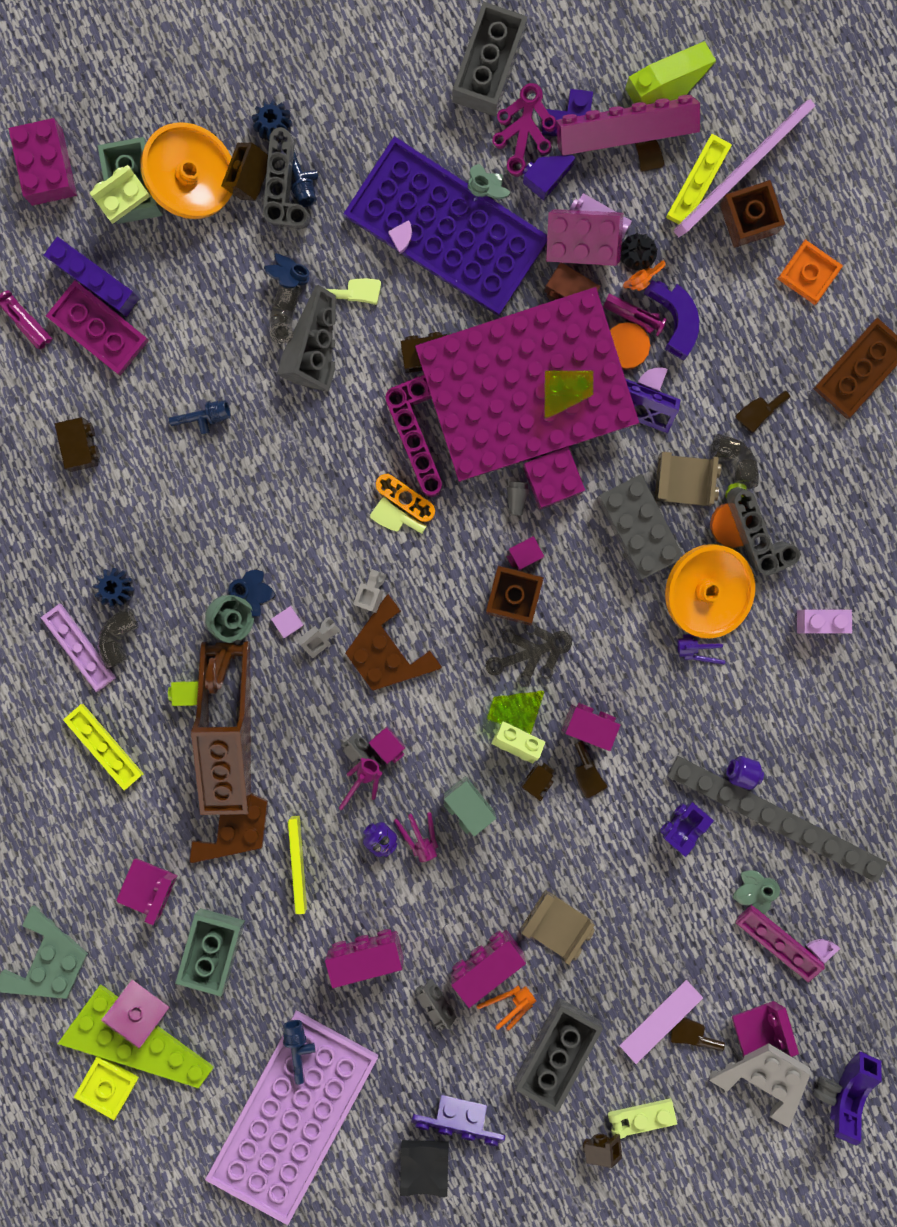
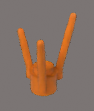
[476,985,537,1031]

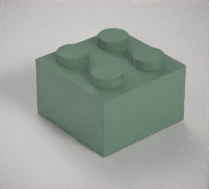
[443,776,497,837]

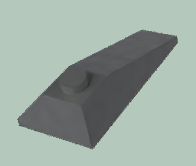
[277,285,336,392]

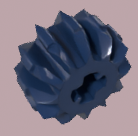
[252,99,292,142]
[93,568,135,608]

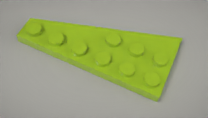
[57,985,214,1088]

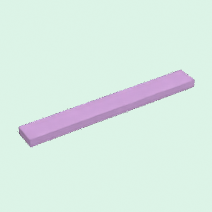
[673,99,816,238]

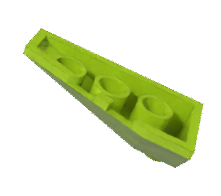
[625,41,716,105]

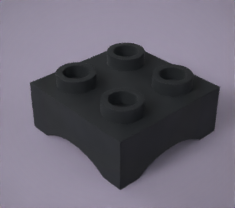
[400,1140,449,1197]

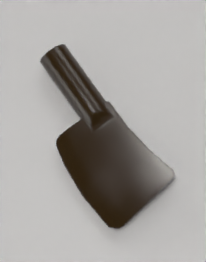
[635,140,665,172]
[736,391,791,434]
[574,741,608,798]
[670,1018,725,1052]

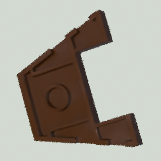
[345,594,442,691]
[189,793,268,863]

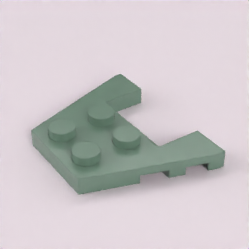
[0,905,88,999]

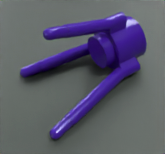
[677,634,726,665]

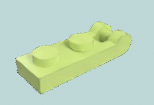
[608,1098,677,1139]

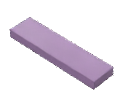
[41,604,116,692]
[619,980,703,1064]

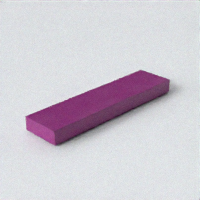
[736,904,825,983]

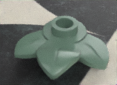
[468,164,510,199]
[733,870,780,914]

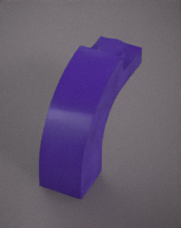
[644,280,699,361]
[830,1051,882,1146]

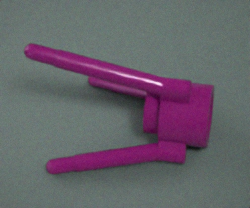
[339,758,382,810]
[394,812,438,862]

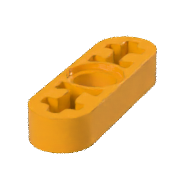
[376,474,435,522]

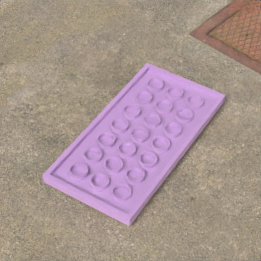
[205,1010,378,1225]

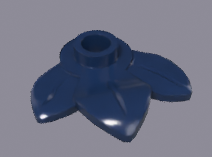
[264,253,309,288]
[228,570,275,616]

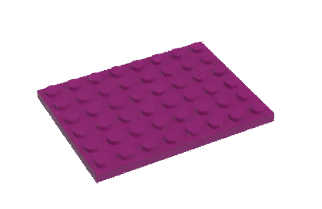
[415,287,639,482]

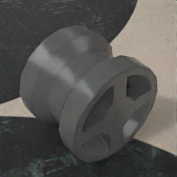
[812,1076,842,1106]

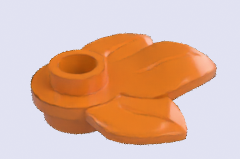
[623,260,665,291]

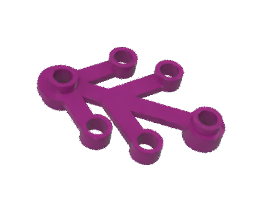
[492,83,556,177]

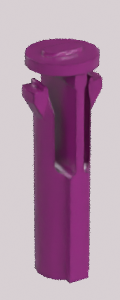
[0,290,52,349]
[603,293,666,336]

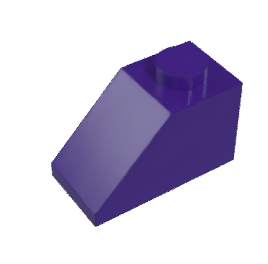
[523,155,576,201]

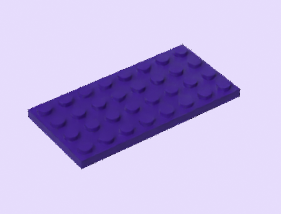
[343,136,547,317]

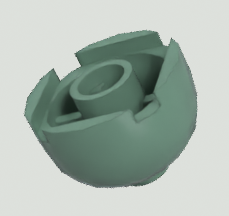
[205,595,254,643]

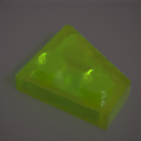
[544,371,593,419]
[486,690,545,734]

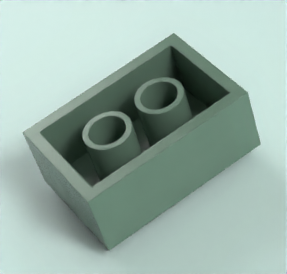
[98,137,163,224]
[175,908,245,997]

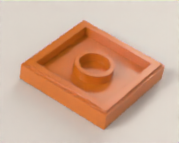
[777,239,843,305]

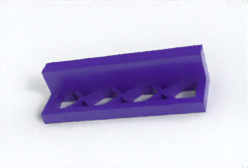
[625,378,681,433]

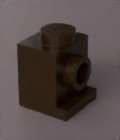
[521,763,555,802]
[583,1134,622,1168]

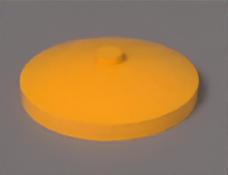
[140,122,232,219]
[665,544,755,638]

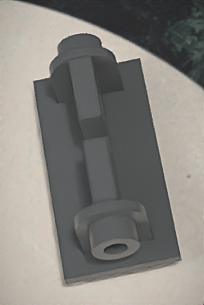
[341,733,386,772]
[415,978,457,1030]

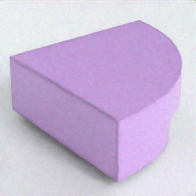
[388,220,412,254]
[637,367,668,391]
[806,939,840,963]

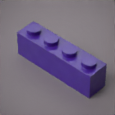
[44,236,139,317]

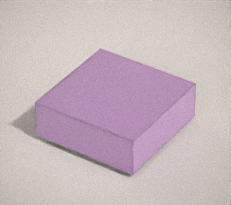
[271,606,304,638]

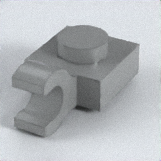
[353,569,386,613]
[297,617,340,658]

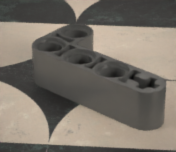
[263,127,311,229]
[727,487,800,575]

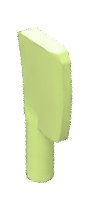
[326,278,381,305]
[370,497,427,534]

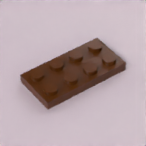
[813,318,897,419]

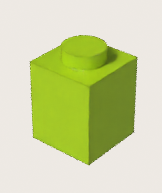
[168,681,198,706]

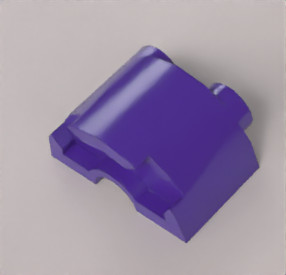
[660,802,714,857]

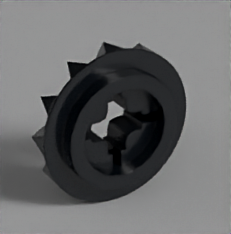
[621,232,658,271]

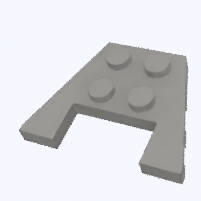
[709,1044,810,1128]

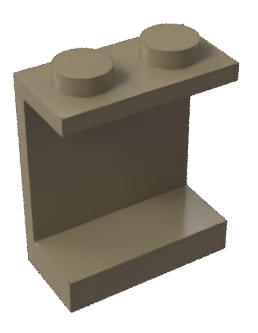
[654,452,721,506]
[520,889,595,965]

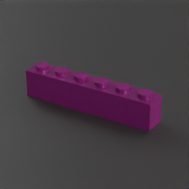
[556,95,700,155]

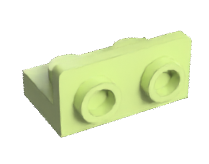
[90,165,151,224]
[491,721,545,764]

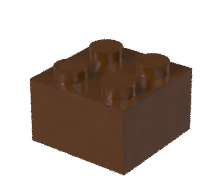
[719,180,785,248]
[486,566,544,626]

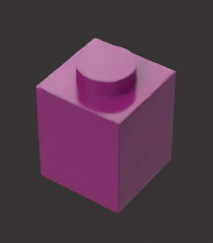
[506,536,544,571]
[369,726,406,764]

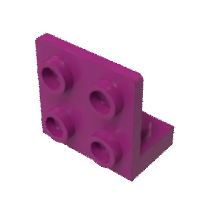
[116,858,178,925]
[732,1001,799,1058]

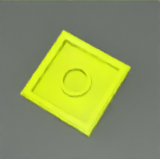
[74,1057,139,1120]

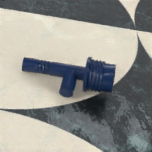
[291,150,318,207]
[169,400,231,434]
[283,1020,316,1085]

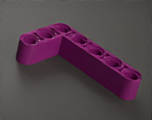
[385,375,442,497]

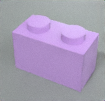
[797,610,852,633]

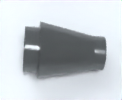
[507,481,530,515]

